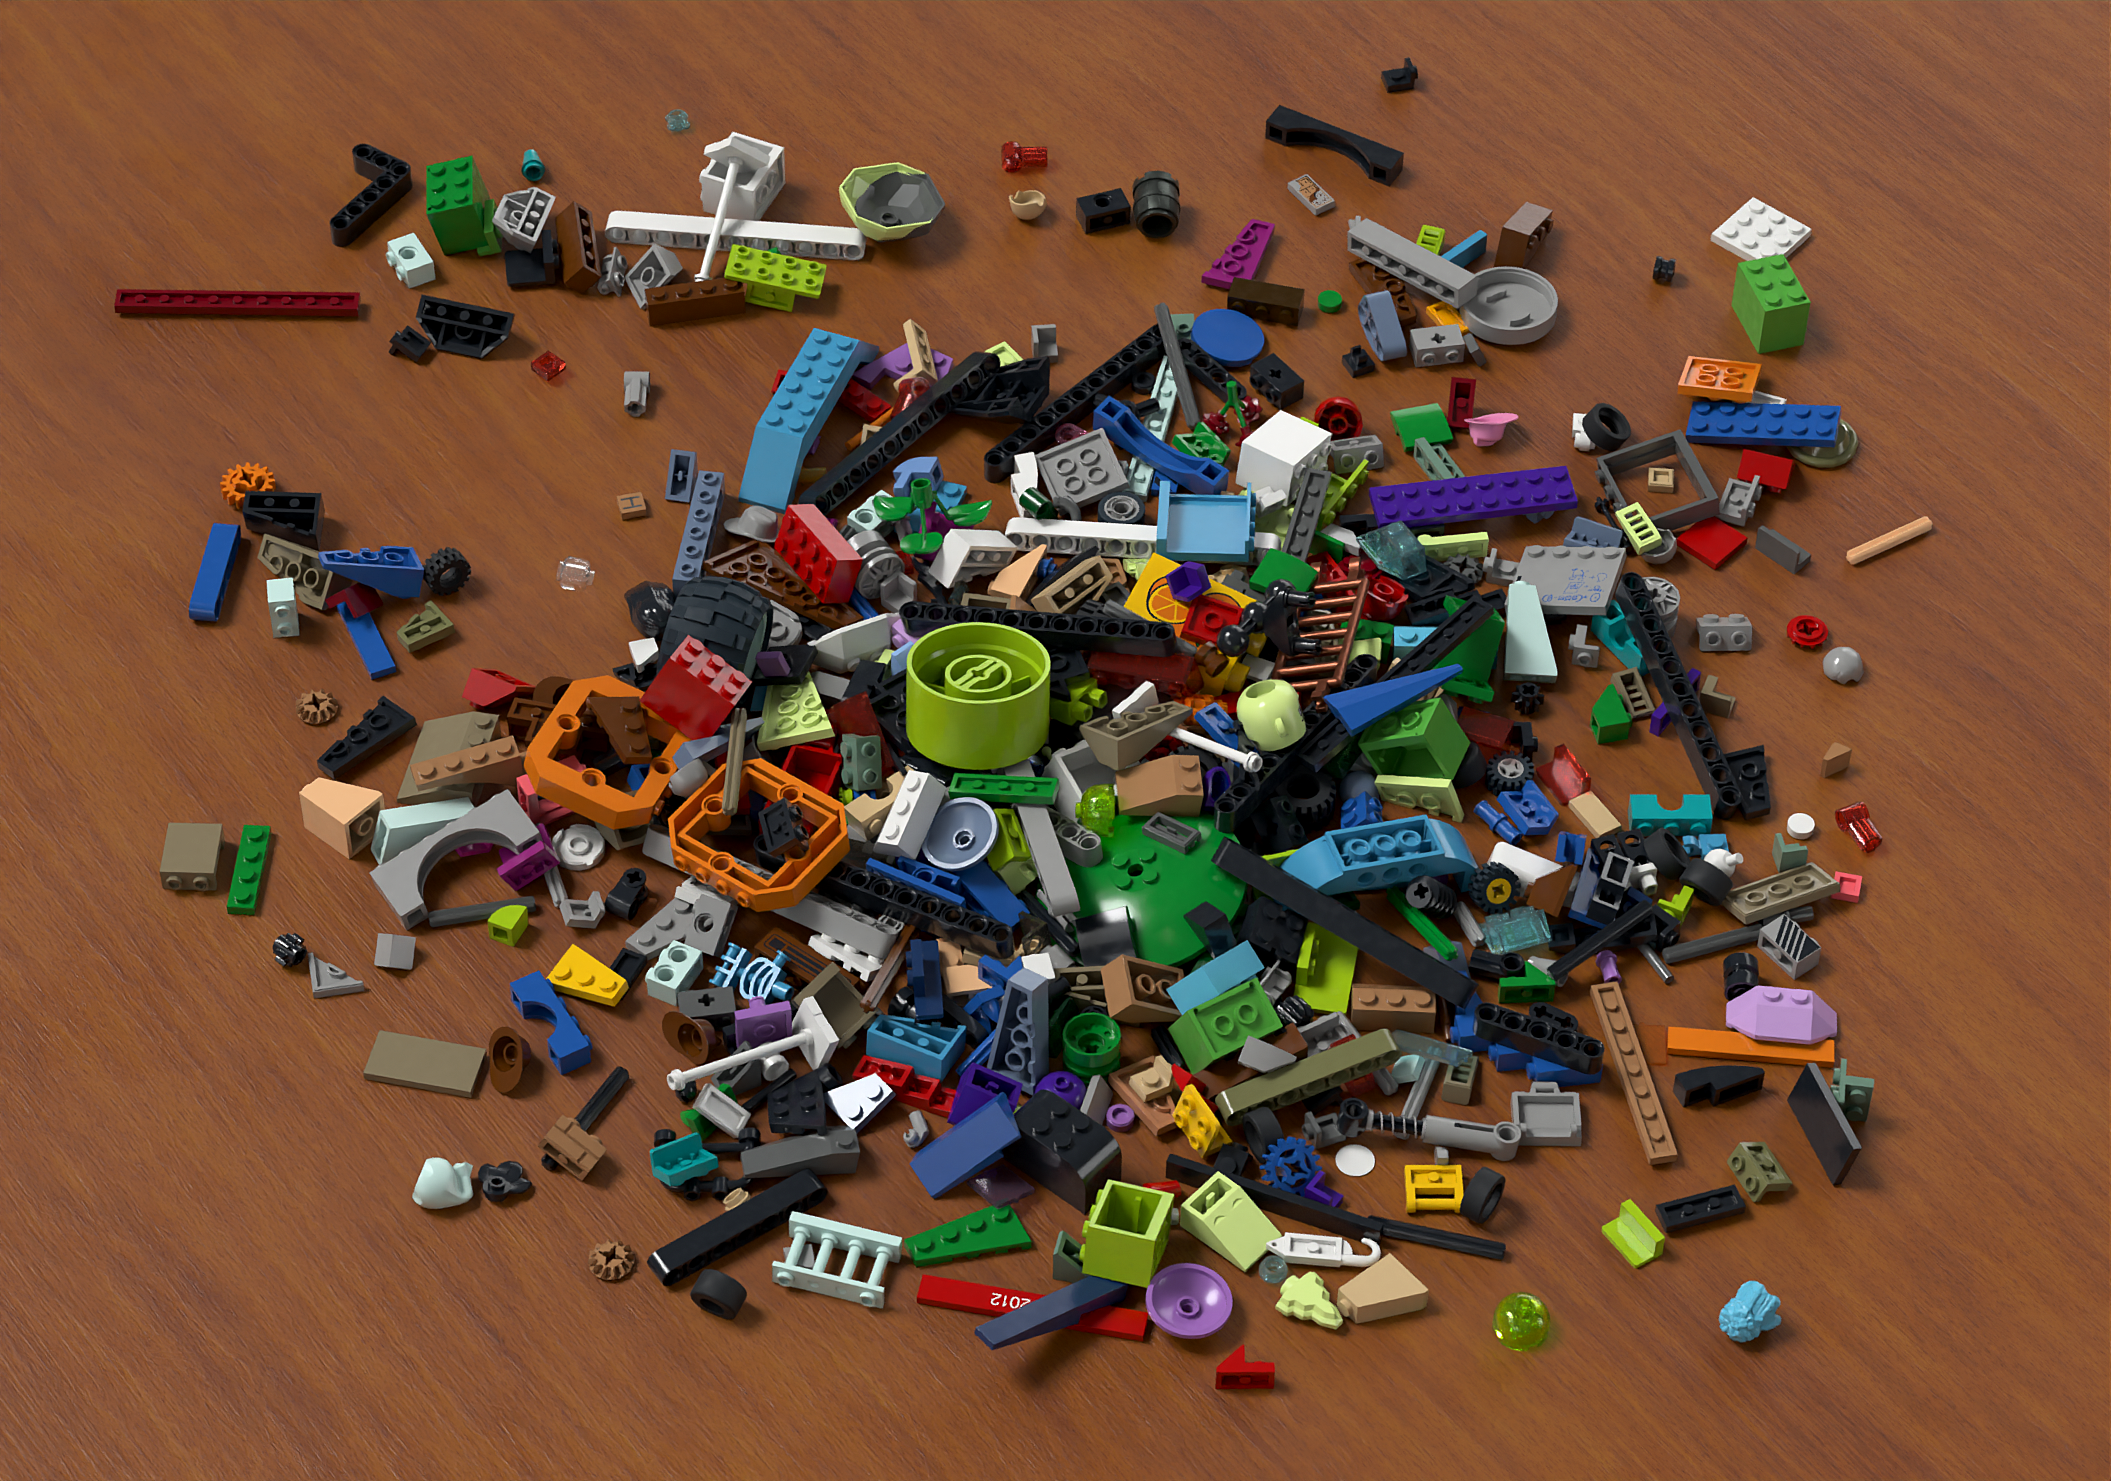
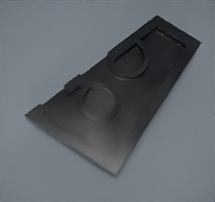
[1724,745,1771,820]

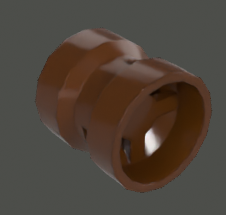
[1193,641,1230,678]

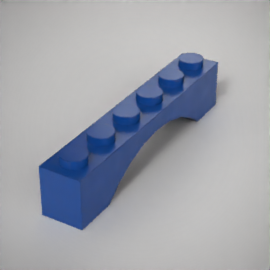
[1093,396,1229,495]

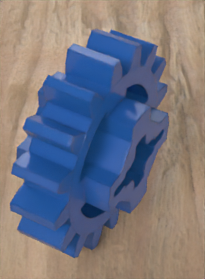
[1260,1137,1322,1197]

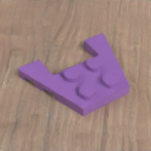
[852,343,953,397]

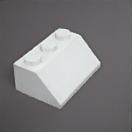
[873,770,947,860]

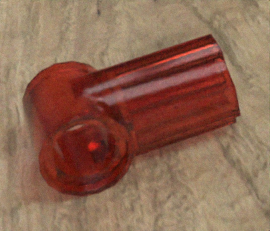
[1001,141,1048,173]
[890,377,930,420]
[1835,801,1883,853]

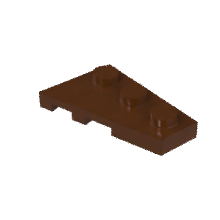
[586,696,652,764]

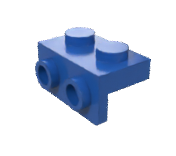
[1497,780,1559,835]
[1340,791,1383,829]

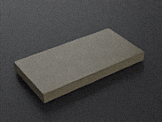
[1721,862,1841,925]
[363,1030,487,1098]

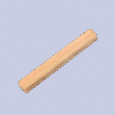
[1846,516,1933,565]

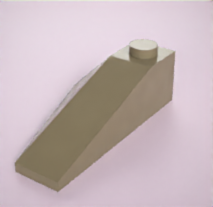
[257,533,352,610]
[1080,701,1193,770]

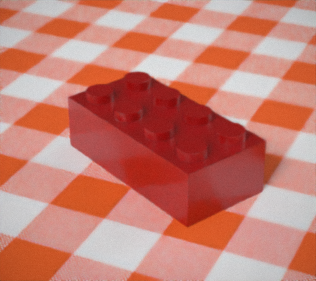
[774,504,863,604]

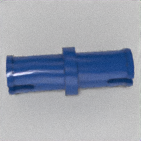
[1474,800,1523,846]

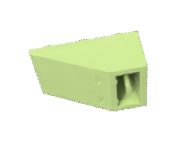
[1180,1171,1282,1272]

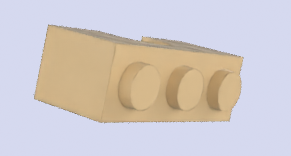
[844,765,914,841]

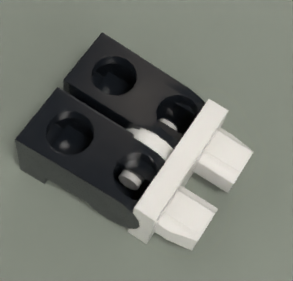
[1590,828,1658,896]

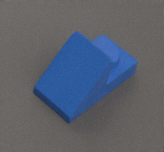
[978,955,1023,992]

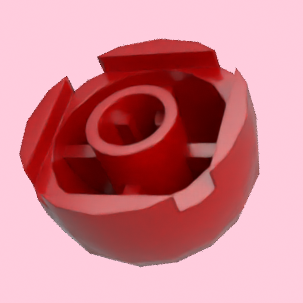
[1313,396,1363,441]
[1355,574,1408,622]

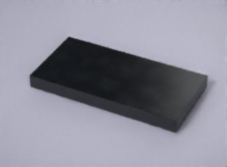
[1787,1063,1862,1185]

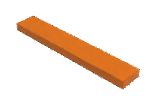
[1667,1026,1834,1068]

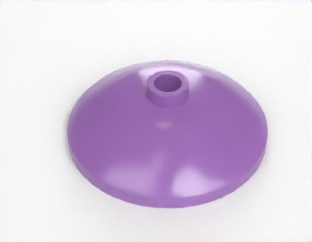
[1146,1263,1232,1339]

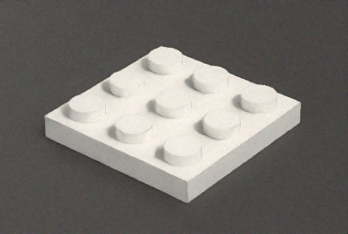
[1711,197,1812,261]

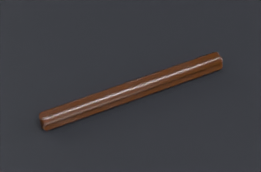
[860,924,922,1014]

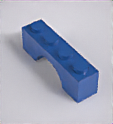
[509,970,593,1075]

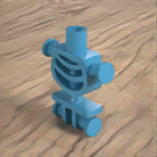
[709,942,794,1005]

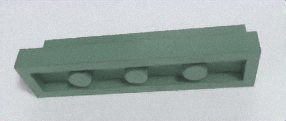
[1414,437,1465,522]

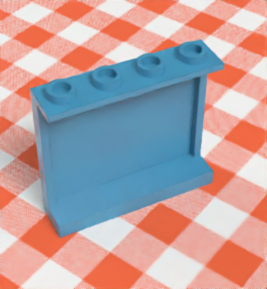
[1156,481,1256,562]

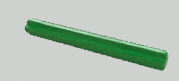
[1386,886,1459,961]

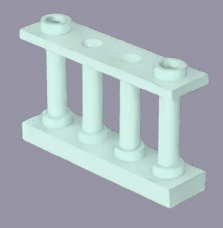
[772,1211,902,1309]

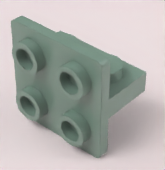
[1830,1058,1874,1122]

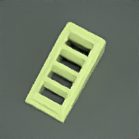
[1615,502,1662,556]

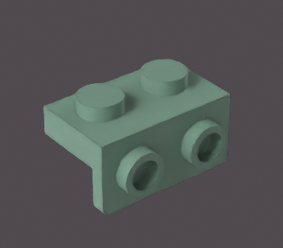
[840,734,882,791]

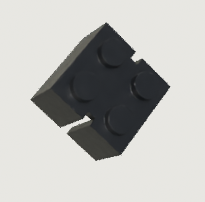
[1237,896,1308,972]

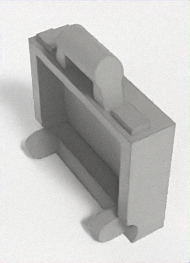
[1510,1082,1582,1146]

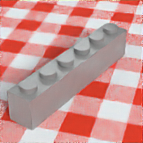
[1348,218,1477,309]

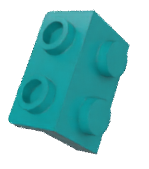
[649,1132,719,1186]

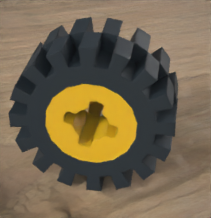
[1468,862,1521,914]

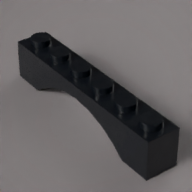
[1265,105,1404,187]

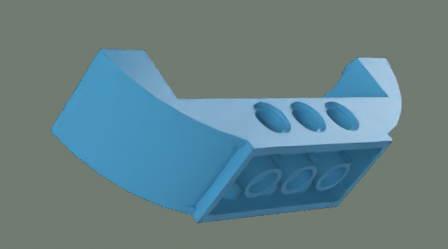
[1273,815,1479,920]

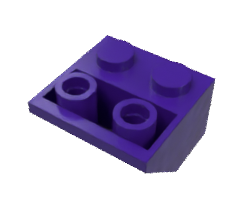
[947,1062,1023,1126]

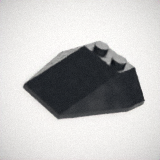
[948,356,1050,424]

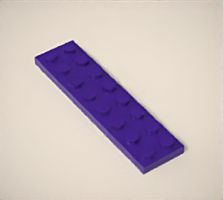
[1369,466,1578,531]

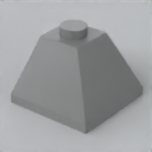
[624,243,683,310]

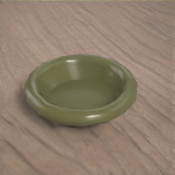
[1786,419,1858,468]

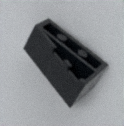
[242,491,325,551]

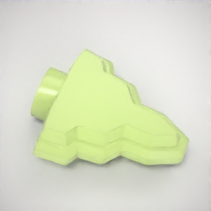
[1275,1271,1343,1329]

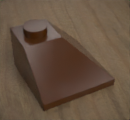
[1523,863,1578,917]

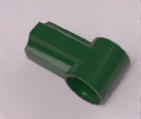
[1019,487,1059,520]

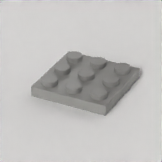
[1035,428,1130,516]

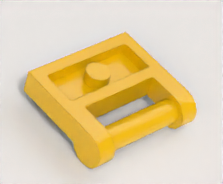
[1404,1165,1464,1213]

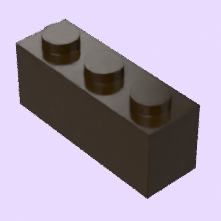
[1227,277,1305,326]

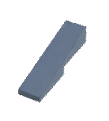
[672,717,765,770]

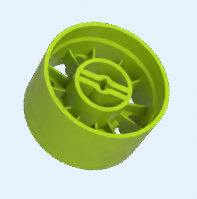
[906,622,1051,770]

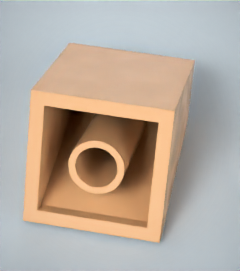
[299,777,385,859]

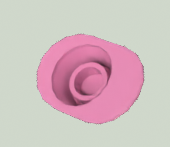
[1464,413,1519,446]

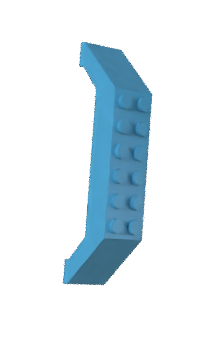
[738,328,879,514]

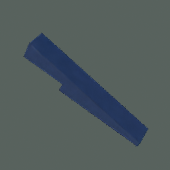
[974,1275,1129,1350]

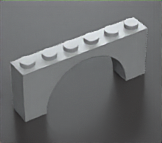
[370,789,543,931]

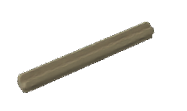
[722,708,747,816]

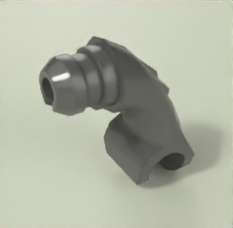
[1053,495,1082,521]

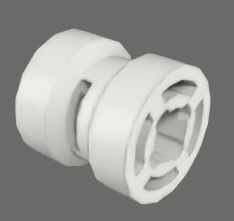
[757,1042,789,1081]

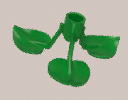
[874,478,992,554]

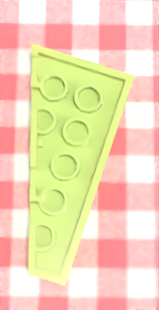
[757,671,835,751]

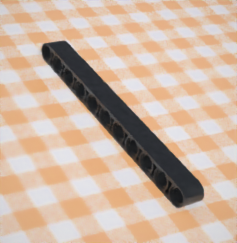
[984,323,1167,483]
[798,351,1001,515]
[1615,572,1742,820]
[899,601,1178,657]
[1214,654,1377,833]
[753,834,1015,959]
[1211,837,1479,1009]

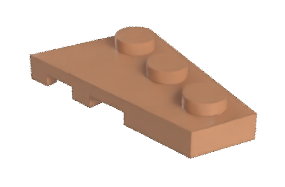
[1107,1055,1178,1137]

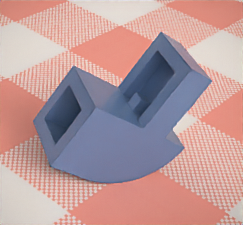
[893,457,944,497]

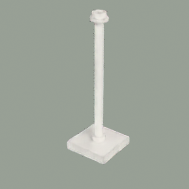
[694,137,770,282]
[1112,681,1262,772]
[667,996,839,1090]

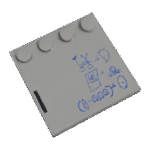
[1504,545,1627,615]

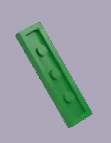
[948,773,1060,805]
[227,825,272,915]

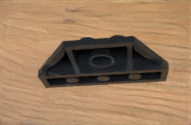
[416,294,515,359]

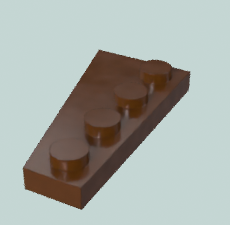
[1349,258,1417,327]

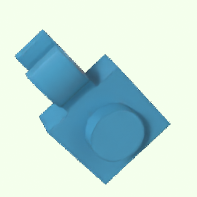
[1682,834,1729,860]

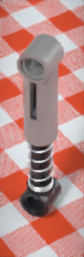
[1336,1098,1521,1161]

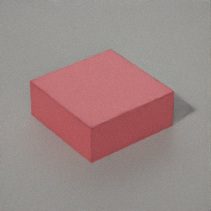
[1831,871,1862,903]

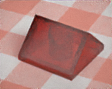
[1457,706,1514,753]

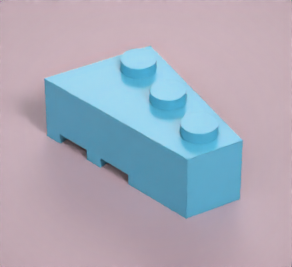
[1166,940,1265,1015]

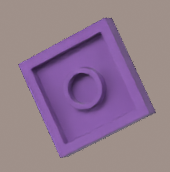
[734,996,792,1049]

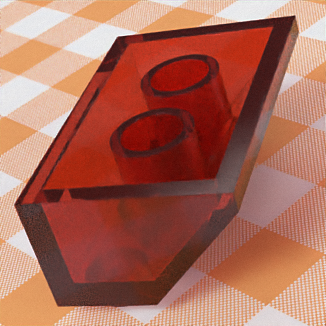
[828,691,894,774]

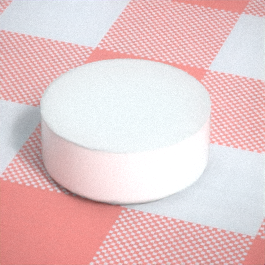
[1787,813,1815,839]

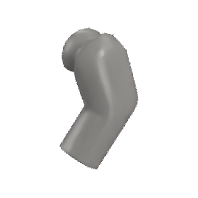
[903,1111,929,1147]

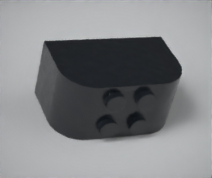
[1002,1090,1122,1215]

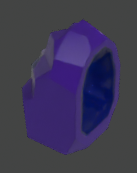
[1201,766,1231,812]

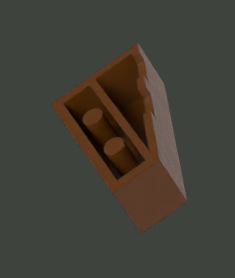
[1494,202,1554,269]

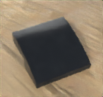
[1075,906,1140,967]

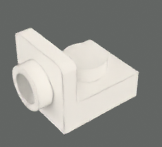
[1254,486,1287,518]

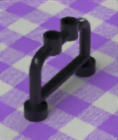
[654,1128,761,1201]

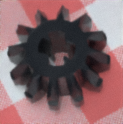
[1274,995,1315,1036]

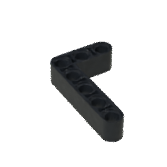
[329,144,413,247]

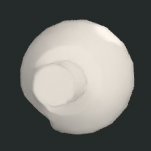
[1704,849,1743,878]

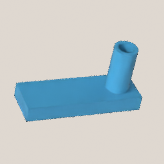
[1441,230,1488,268]

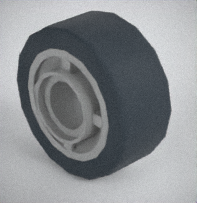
[1098,492,1145,525]

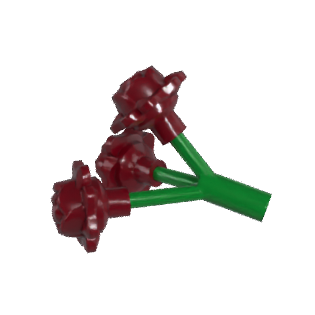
[1203,381,1263,447]

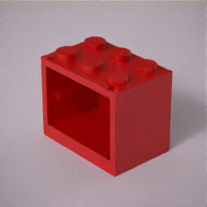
[639,635,752,740]

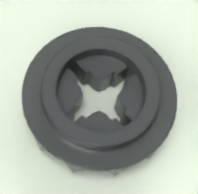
[1443,553,1483,584]

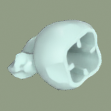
[412,1158,473,1209]

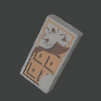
[1288,174,1335,216]

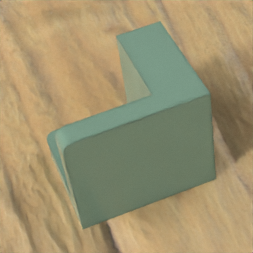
[1772,833,1808,873]

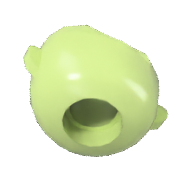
[1237,679,1306,751]

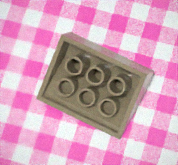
[396,711,501,807]

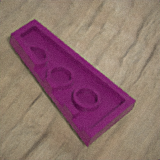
[1201,219,1275,289]

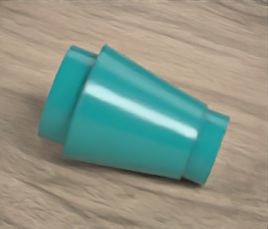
[521,150,545,181]

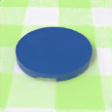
[1191,309,1264,367]

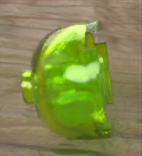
[1075,784,1115,837]
[1492,1291,1550,1351]

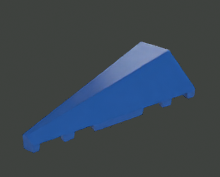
[1323,664,1463,737]

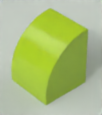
[487,905,529,947]

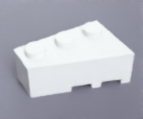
[928,529,1018,589]

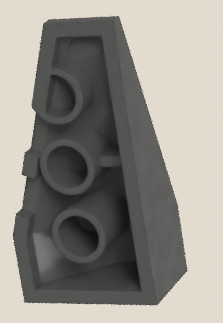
[740,1125,860,1178]

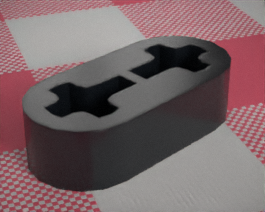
[1528,1002,1578,1032]

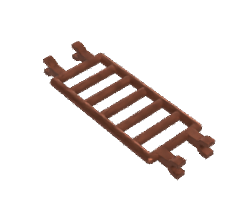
[1271,557,1370,713]

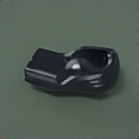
[624,581,675,641]

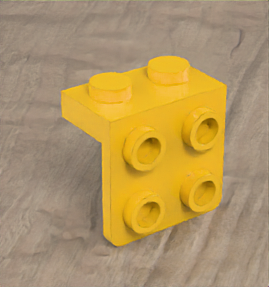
[1172,1084,1232,1158]

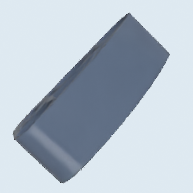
[1358,290,1407,361]

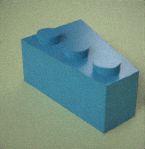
[866,1014,967,1082]

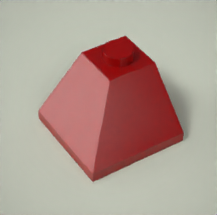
[462,668,536,710]

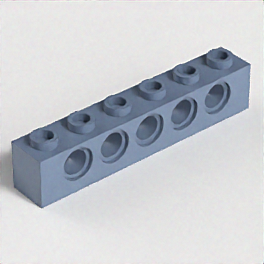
[672,470,725,600]

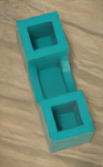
[1591,600,1650,677]
[1628,794,1713,837]

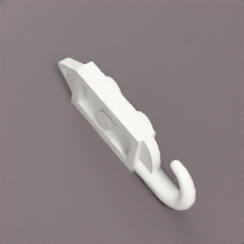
[1266,1232,1381,1267]

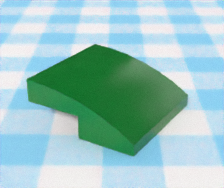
[1390,403,1453,452]
[1249,548,1318,609]

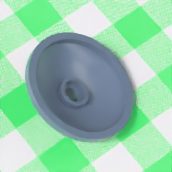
[922,797,999,871]

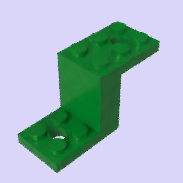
[1433,595,1505,704]

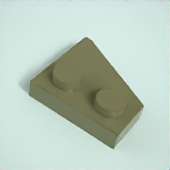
[396,601,455,653]

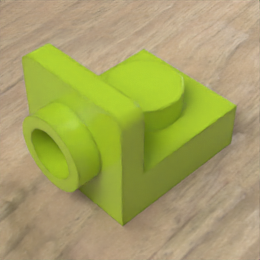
[1657,885,1694,927]

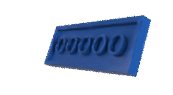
[1685,401,1842,447]

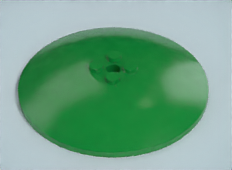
[1035,807,1248,967]

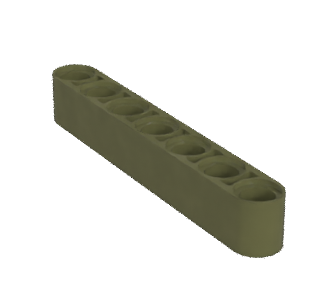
[1215,1029,1402,1126]

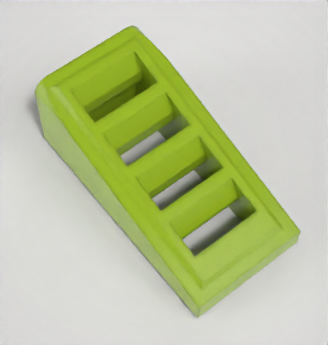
[1416,225,1445,256]

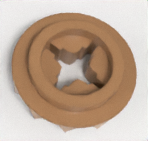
[296,689,338,724]
[588,1239,634,1280]

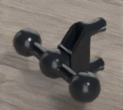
[1216,579,1322,658]

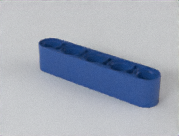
[189,523,241,622]

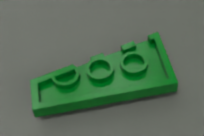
[904,1200,1032,1267]

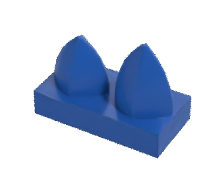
[963,984,1005,1035]

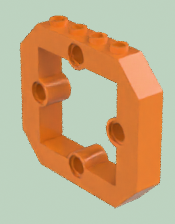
[523,675,693,830]
[668,758,850,912]

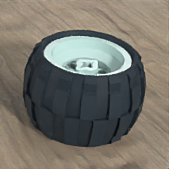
[657,576,774,711]

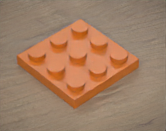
[1677,356,1762,403]

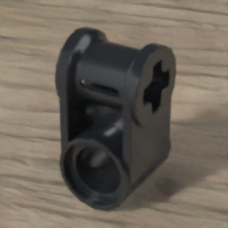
[605,868,649,921]

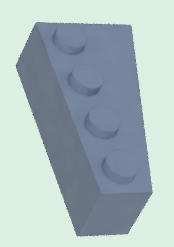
[987,967,1049,1095]

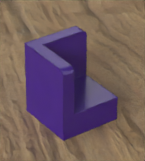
[1166,561,1212,602]
[1305,1170,1344,1208]

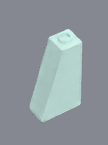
[1503,581,1557,683]
[371,797,476,865]

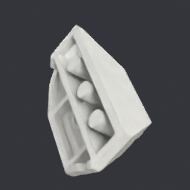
[807,613,901,674]

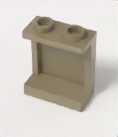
[160,823,225,891]
[791,962,878,1050]

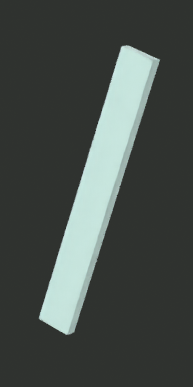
[1122,355,1178,502]

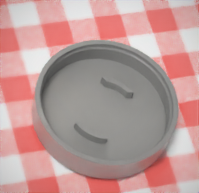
[1459,267,1558,345]

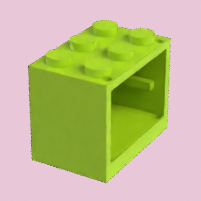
[1079,1179,1175,1288]

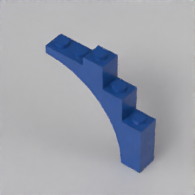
[1450,970,1603,1087]

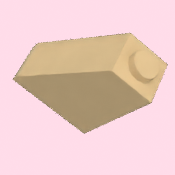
[1337,1253,1429,1324]

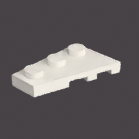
[808,933,884,982]

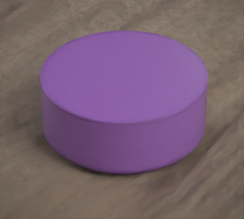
[1106,1104,1134,1132]

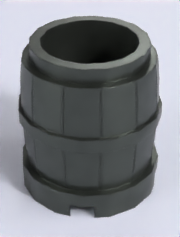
[1132,171,1180,239]

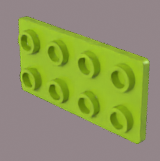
[724,244,827,312]
[1294,922,1358,1016]

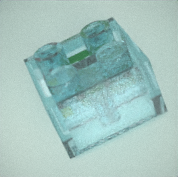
[1356,521,1426,580]
[1478,906,1552,955]

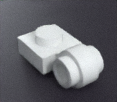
[1572,413,1595,451]

